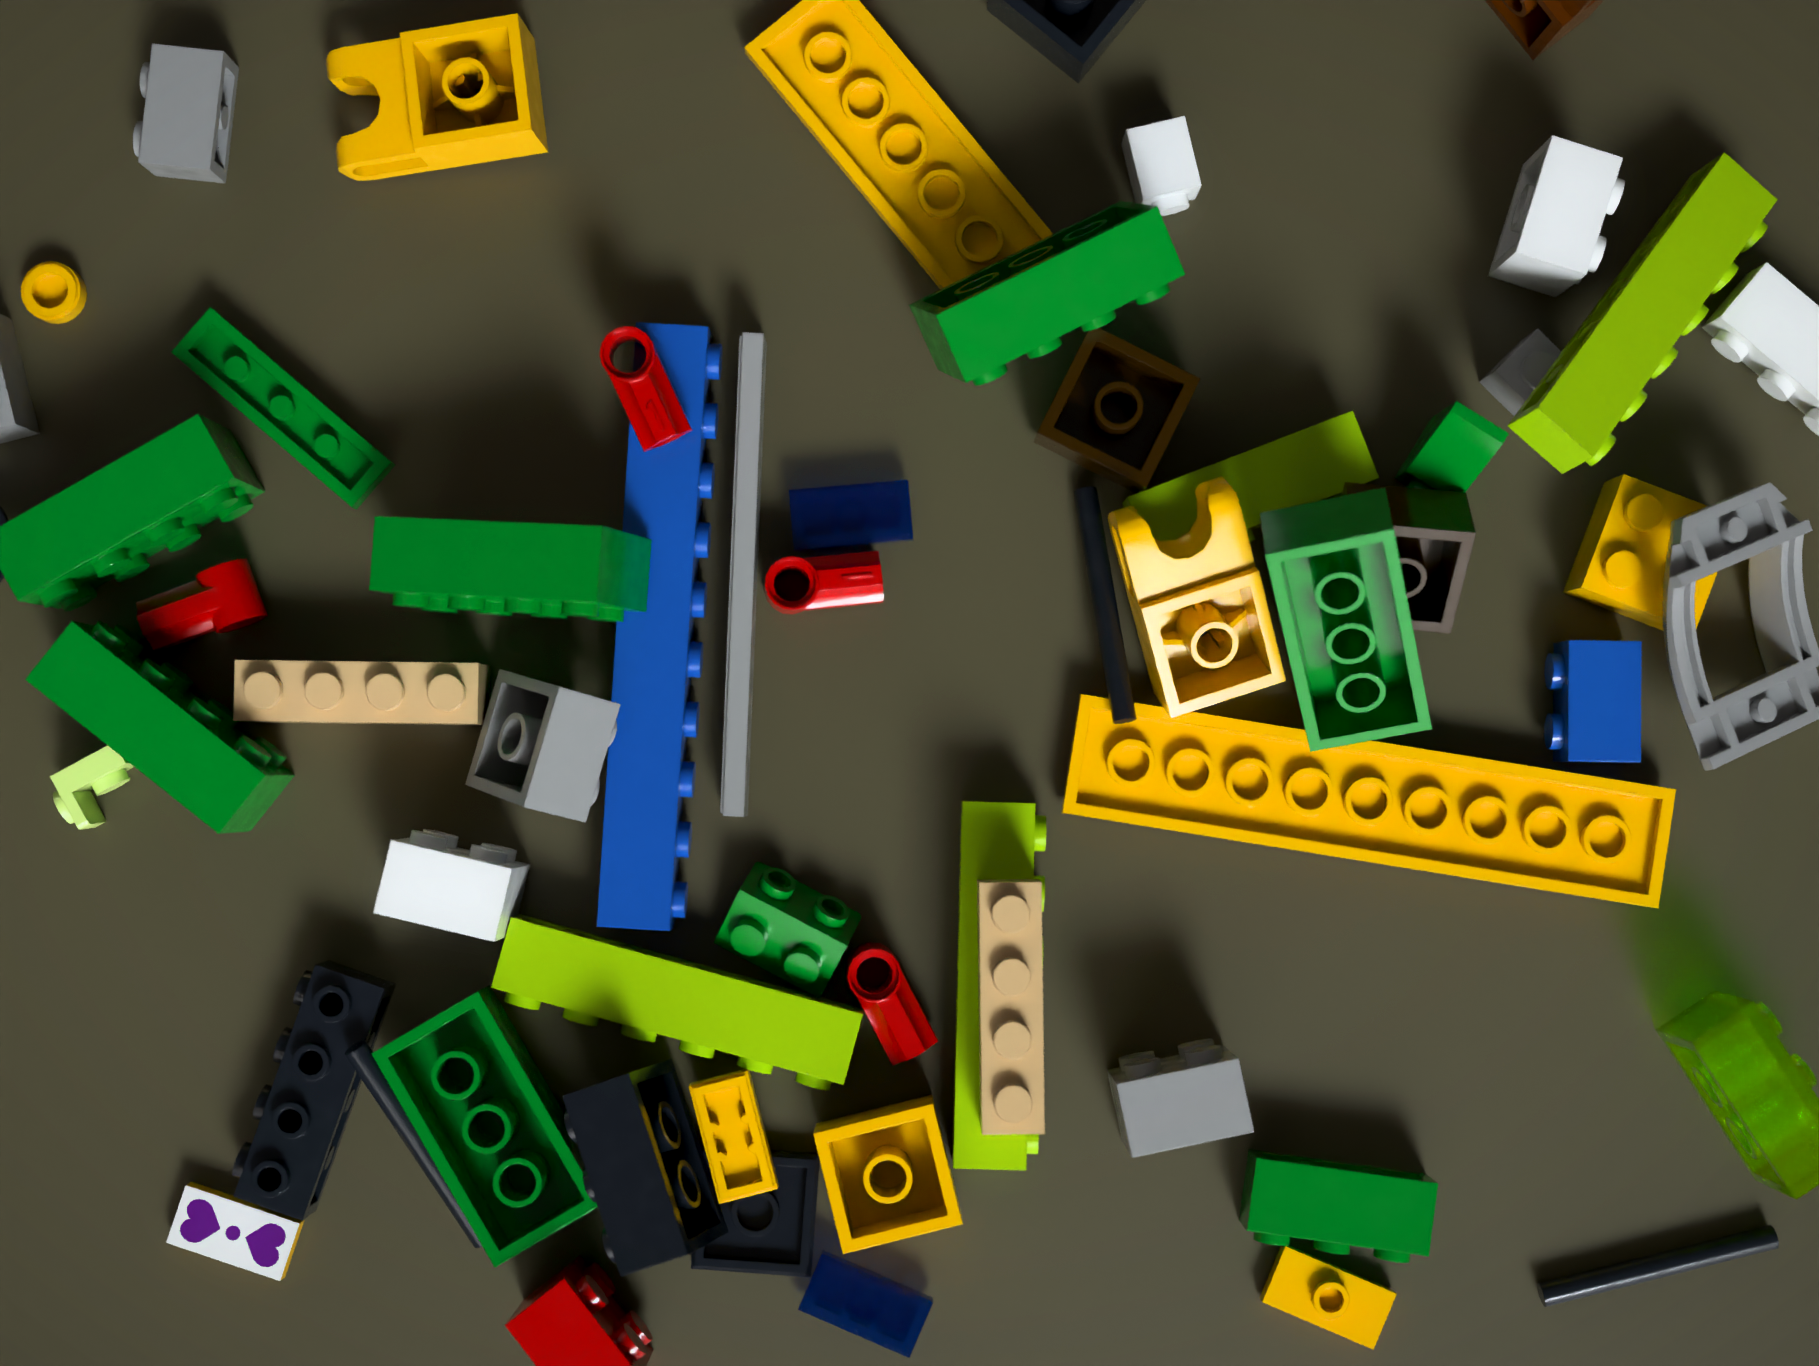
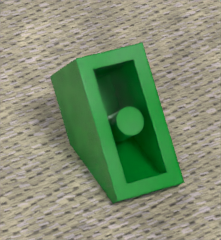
[1395,401,1509,492]

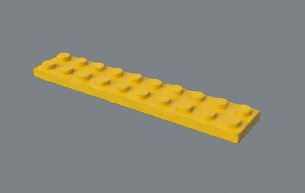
[1061,694,1676,908]

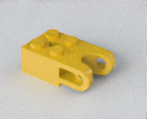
[326,13,548,181]
[1108,476,1286,718]

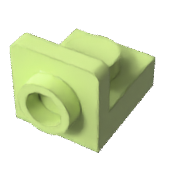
[50,745,134,830]

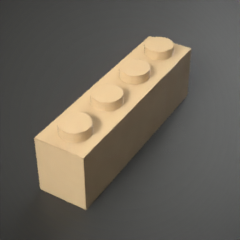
[233,660,491,725]
[977,879,1045,1135]

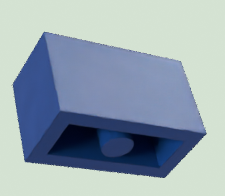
[1544,640,1642,763]

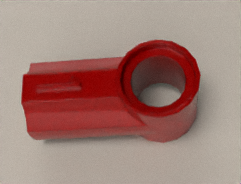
[599,326,692,452]
[764,551,884,614]
[136,559,268,651]
[845,942,938,1065]

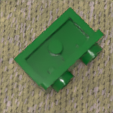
[713,862,861,998]

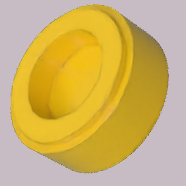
[21,261,87,324]

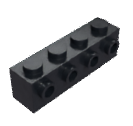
[232,960,396,1221]

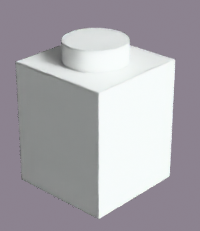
[1121,116,1202,216]

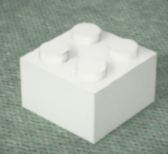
[1488,135,1625,297]
[373,829,530,942]

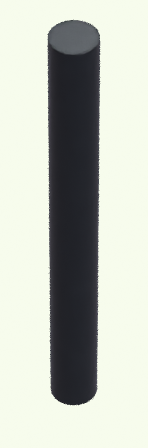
[1074,486,1137,724]
[344,1040,482,1248]
[1537,1225,1779,1307]

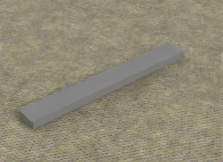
[720,332,767,817]

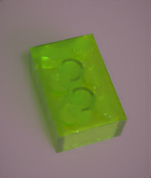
[1656,991,1819,1200]

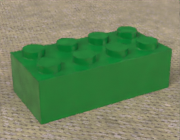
[909,201,1185,386]
[0,414,265,612]
[1260,487,1432,752]
[369,516,652,622]
[25,621,295,834]
[371,985,598,1267]

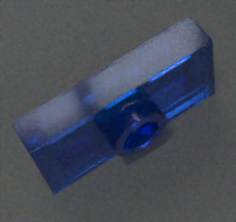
[789,480,913,551]
[798,1250,933,1358]

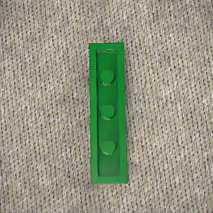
[171,307,395,510]

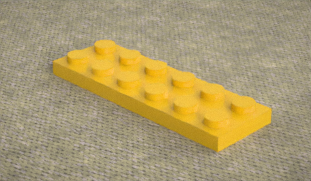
[744,0,1053,289]

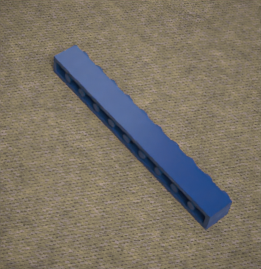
[597,322,722,931]

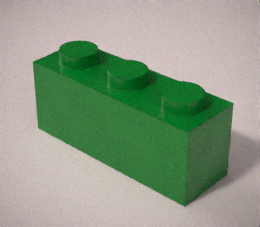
[1239,1149,1438,1263]

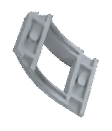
[1662,482,1819,771]

